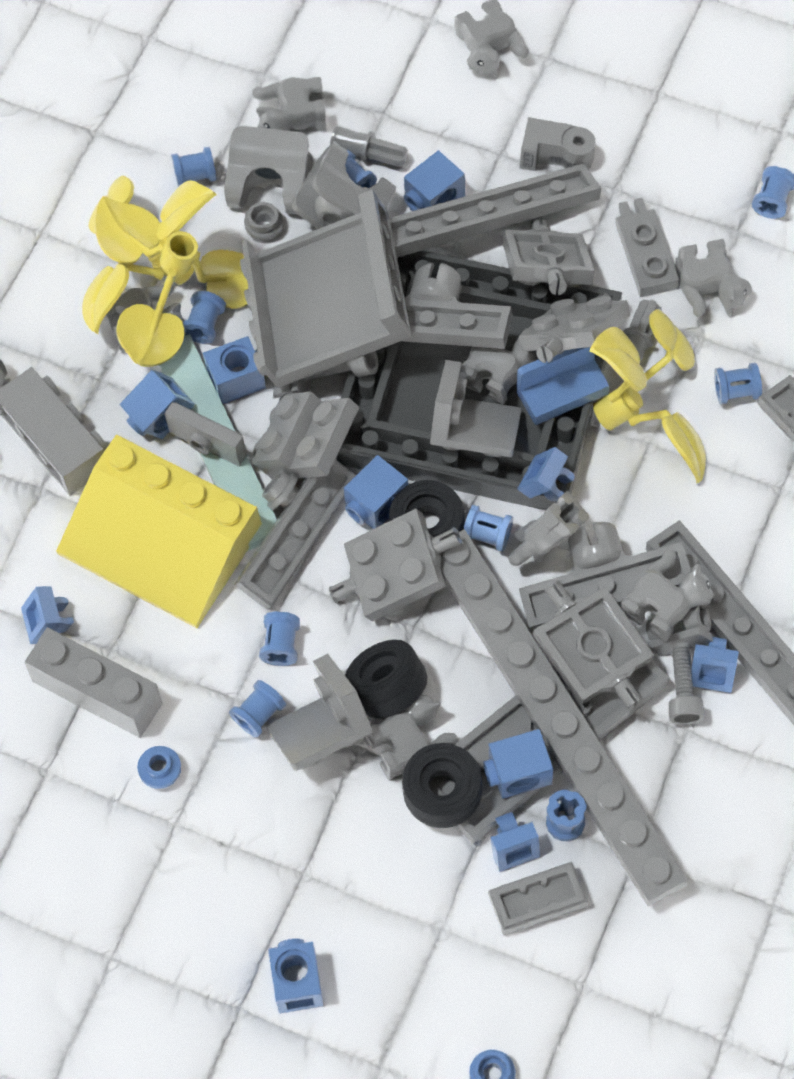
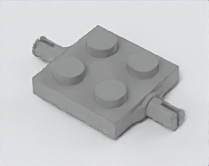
[503,217,595,295]
[519,293,630,363]
[329,509,462,621]
[532,580,654,710]

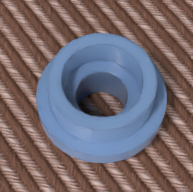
[137,746,181,789]
[469,1049,515,1079]

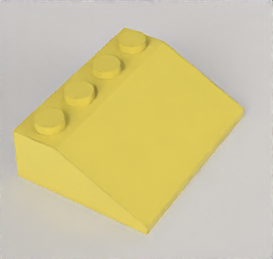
[56,434,262,629]

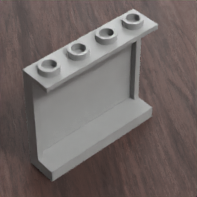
[240,189,412,388]

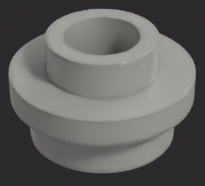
[244,202,283,240]
[262,470,299,510]

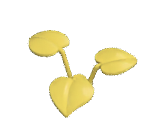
[82,176,217,334]
[95,196,248,367]
[589,309,706,484]

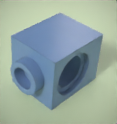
[404,150,465,211]
[203,336,266,404]
[119,369,195,439]
[344,455,409,529]
[483,729,553,799]
[268,938,324,1014]

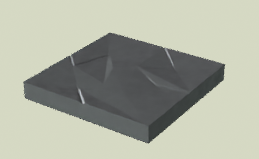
[336,250,622,511]

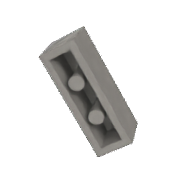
[0,367,107,496]
[24,627,163,738]

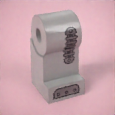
[520,117,596,171]

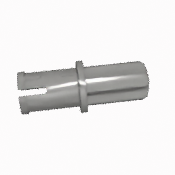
[330,125,408,167]
[612,299,662,373]

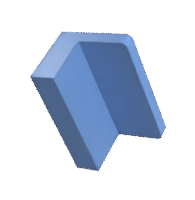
[517,347,610,425]

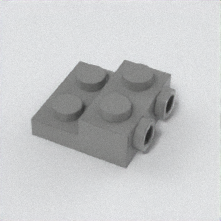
[252,391,359,479]

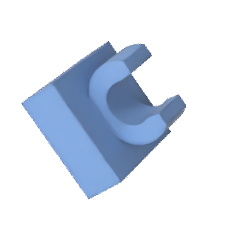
[517,447,575,502]
[21,586,74,644]
[691,637,739,693]
[491,812,541,872]

